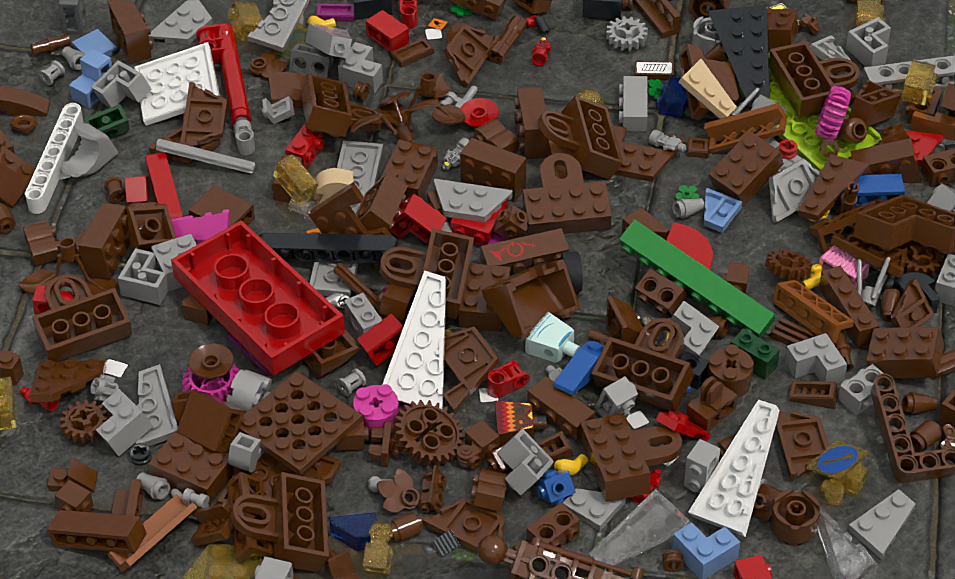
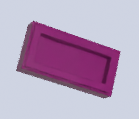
[316,3,355,22]

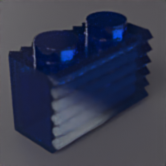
[656,75,688,119]

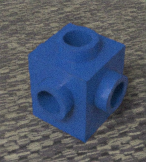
[536,469,576,505]

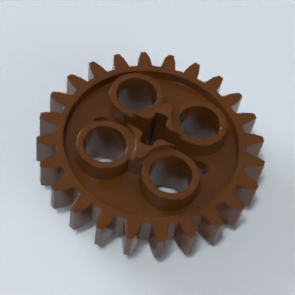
[392,400,465,467]

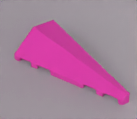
[171,210,231,245]

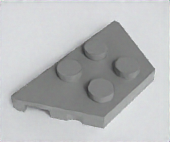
[148,0,213,45]
[769,159,820,223]
[434,179,512,223]

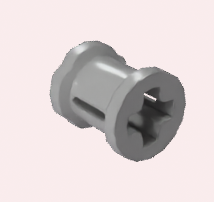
[39,60,65,86]
[337,368,366,396]

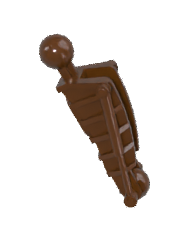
[477,535,644,579]

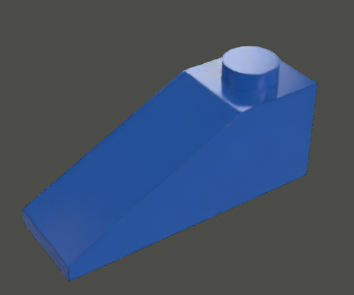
[553,341,604,395]

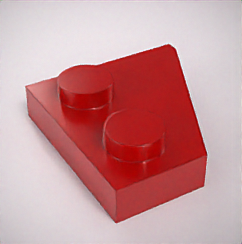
[905,130,943,166]
[656,410,712,442]

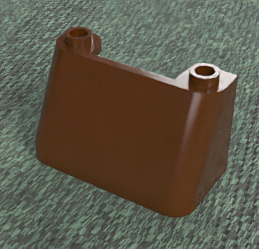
[481,259,580,339]

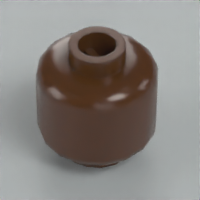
[837,117,867,144]

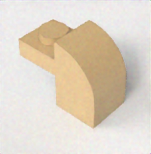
[314,168,354,206]

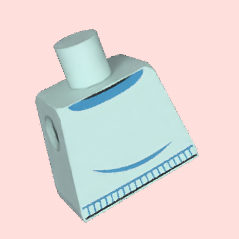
[525,312,580,363]

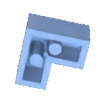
[69,49,112,109]
[672,522,740,579]

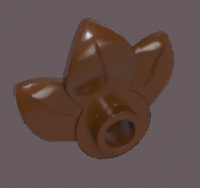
[249,52,288,79]
[377,468,420,513]

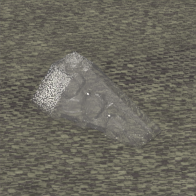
[589,489,689,571]
[817,510,877,579]

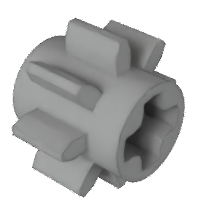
[90,374,119,402]

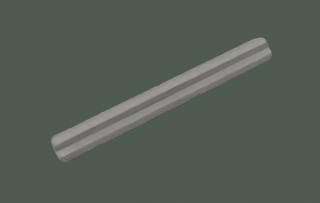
[156,139,255,174]

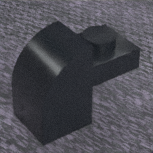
[892,272,940,314]

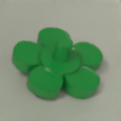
[450,3,472,17]
[647,79,665,101]
[675,185,699,200]

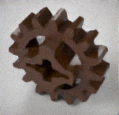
[901,241,944,277]
[765,249,813,281]
[60,400,109,444]

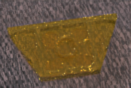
[182,544,263,579]

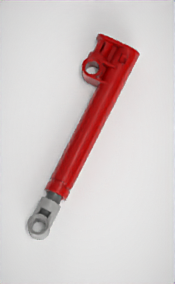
[196,24,255,155]

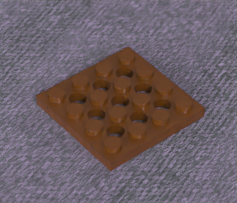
[237,371,363,476]

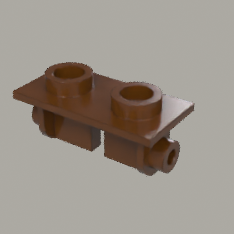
[419,465,446,514]

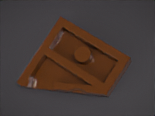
[891,279,934,328]

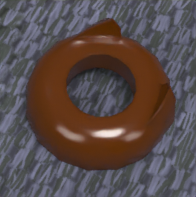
[10,115,37,136]

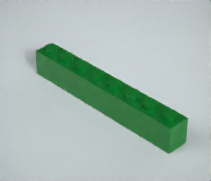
[619,219,775,338]

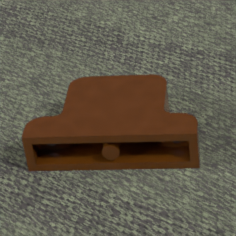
[679,44,739,120]

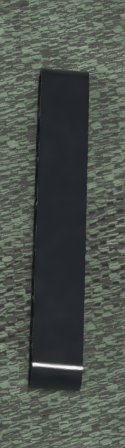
[259,233,398,263]

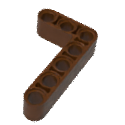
[870,373,955,483]

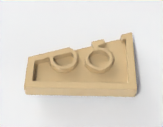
[679,59,737,119]

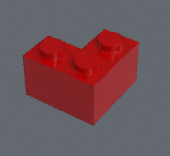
[389,194,447,244]

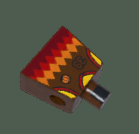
[495,401,547,448]

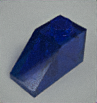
[329,512,379,551]

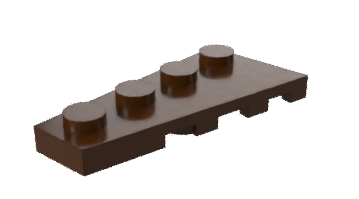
[798,154,870,221]

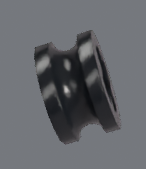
[130,443,151,466]

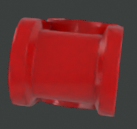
[487,360,530,398]

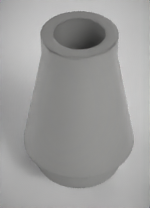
[62,47,86,70]
[672,198,705,219]
[137,472,170,500]

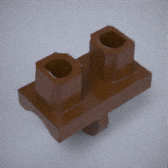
[369,421,404,467]

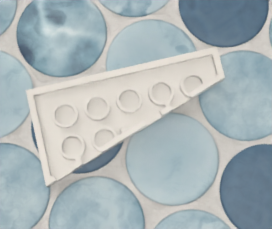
[383,271,446,409]
[688,400,780,537]

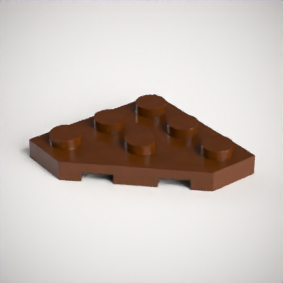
[30,359,106,402]

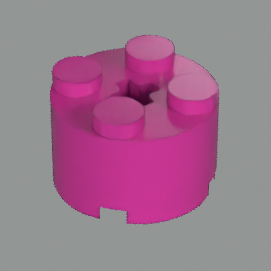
[353,384,399,436]

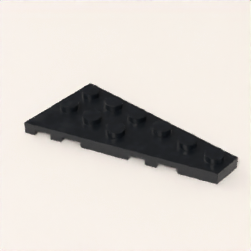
[708,5,770,111]

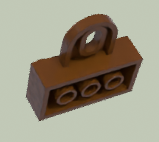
[769,41,860,118]
[301,74,383,137]
[538,96,623,179]
[522,153,612,236]
[380,228,474,319]
[32,274,132,362]
[591,318,694,413]
[580,413,682,502]
[230,472,329,573]

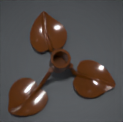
[374,72,466,125]
[350,91,441,142]
[18,229,119,295]

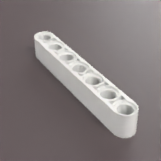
[25,103,83,214]

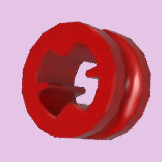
[779,139,798,159]

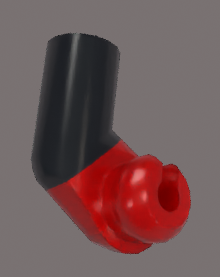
[525,15,550,35]

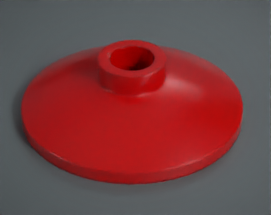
[460,98,499,127]

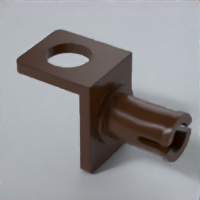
[752,483,782,521]
[325,550,360,579]

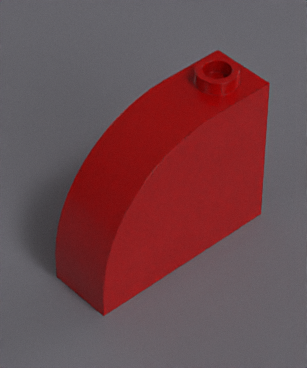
[666,222,714,282]

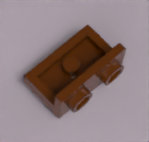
[191,503,234,546]

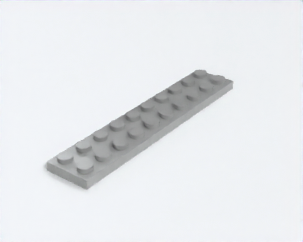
[309,141,383,298]

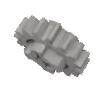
[606,16,648,51]

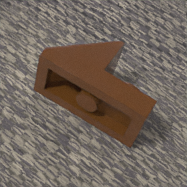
[47,458,98,493]

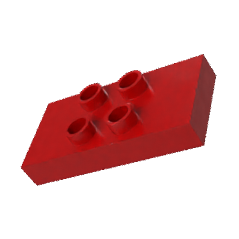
[171,220,345,375]

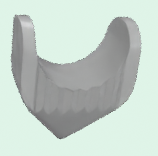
[61,123,118,177]

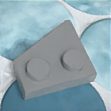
[810,35,851,61]
[562,488,626,531]

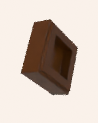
[687,138,709,158]

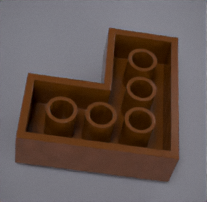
[853,195,955,254]

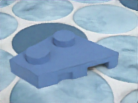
[704,188,742,233]

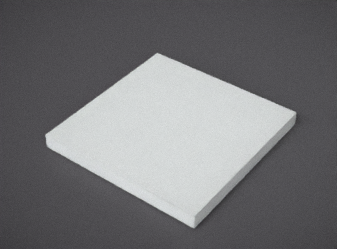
[135,42,220,126]

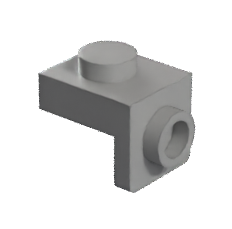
[262,96,294,124]

